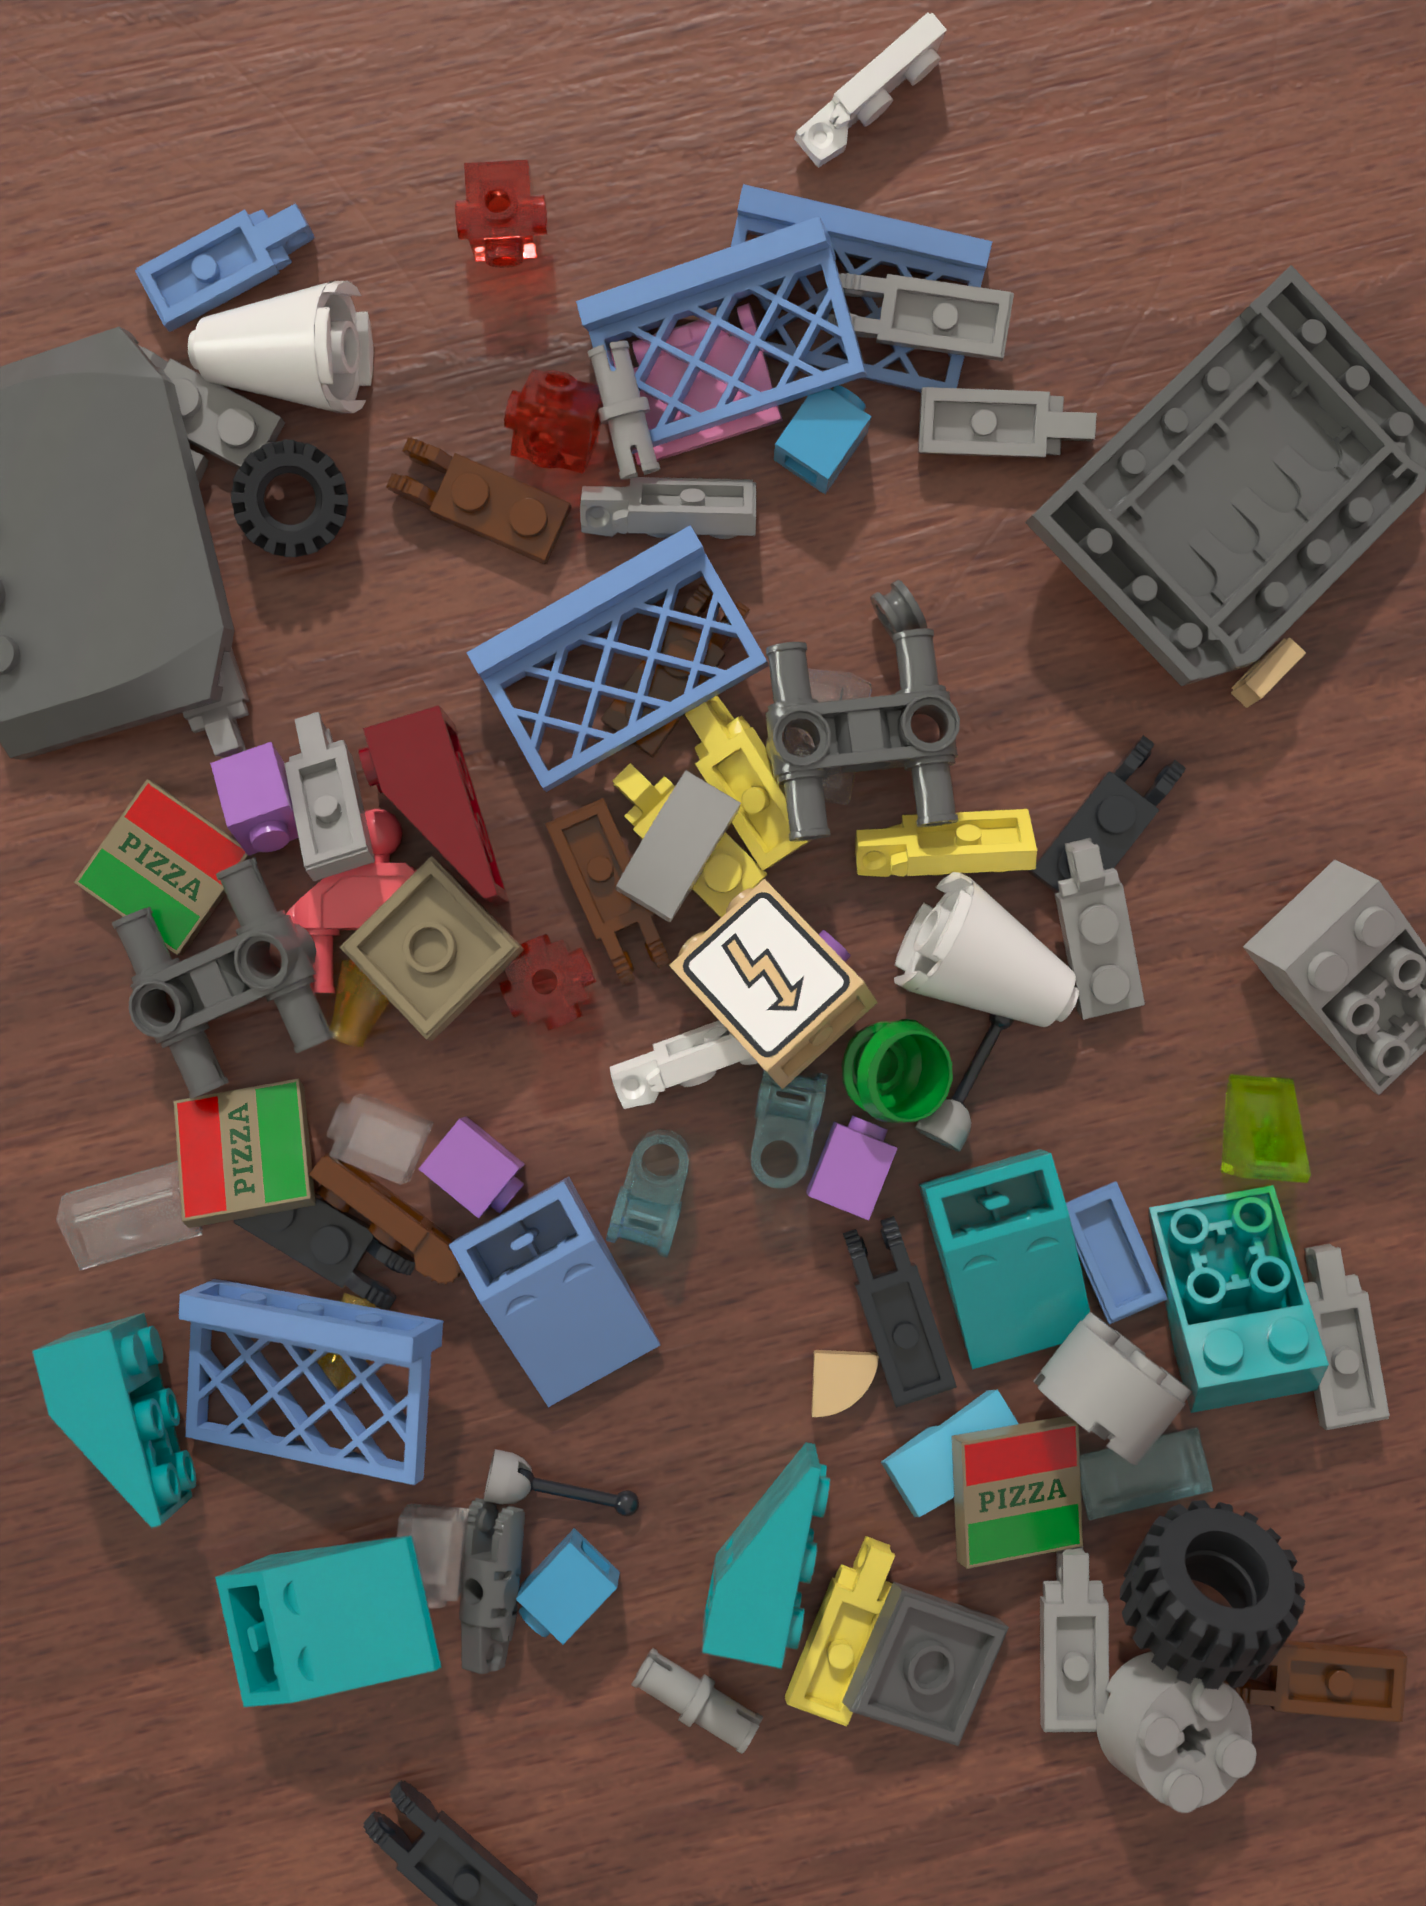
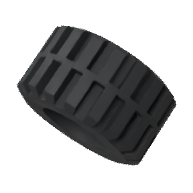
[1120,1500,1306,1690]

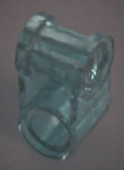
[750,1069,828,1188]
[606,1129,691,1258]

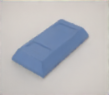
[1066,1181,1168,1324]

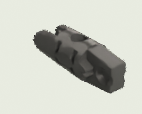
[459,1498,525,1674]

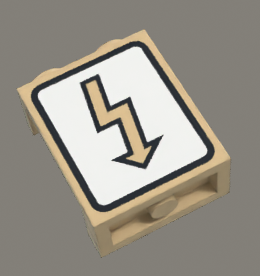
[669,879,878,1089]

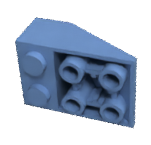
[449,1177,661,1407]

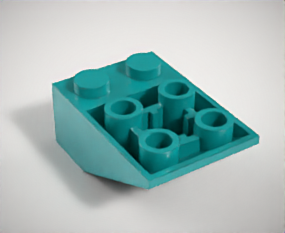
[918,1149,1090,1370]
[1148,1185,1329,1413]
[32,1313,196,1528]
[702,1442,830,1669]
[215,1535,442,1707]

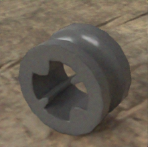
[870,580,927,639]

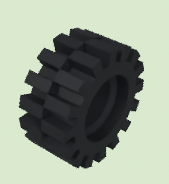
[231,440,348,557]

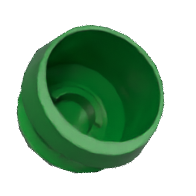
[841,1019,953,1123]

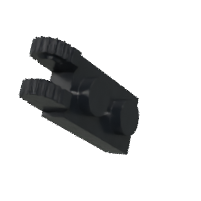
[1029,735,1186,893]
[233,1192,415,1310]
[843,1216,957,1408]
[363,1780,538,1906]

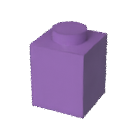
[210,742,299,856]
[806,1115,898,1220]
[419,1116,525,1218]

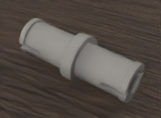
[588,341,661,480]
[631,1648,763,1754]

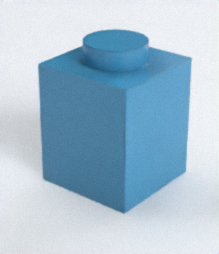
[774,385,872,494]
[516,1528,620,1645]

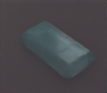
[1080,1427,1213,1520]

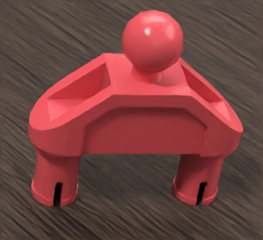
[286,808,417,994]

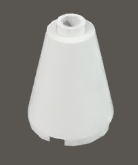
[188,281,374,413]
[894,872,1079,1027]

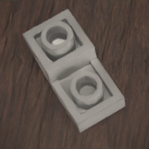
[615,770,741,923]

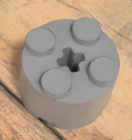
[1033,1312,1192,1466]
[1096,1652,1257,1813]

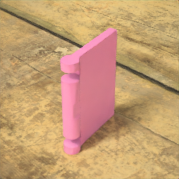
[610,303,783,466]

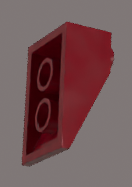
[358,705,509,906]

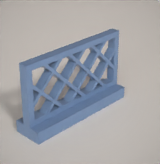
[716,184,993,392]
[576,216,867,454]
[467,525,769,792]
[179,1279,443,1485]

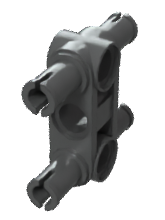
[765,628,960,842]
[111,858,335,1099]

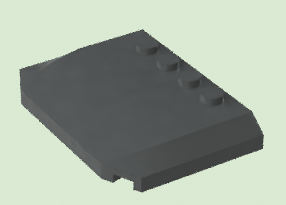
[1025,265,1426,686]
[0,327,235,760]

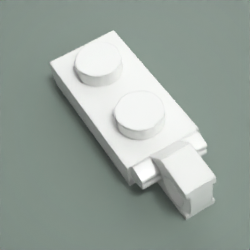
[794,12,947,168]
[610,1020,758,1109]

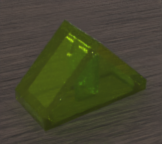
[1221,1074,1311,1183]

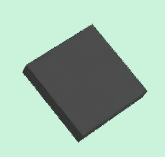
[842,1582,1009,1746]

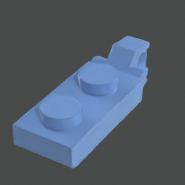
[135,204,315,332]

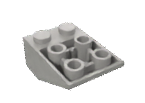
[1243,860,1426,1095]

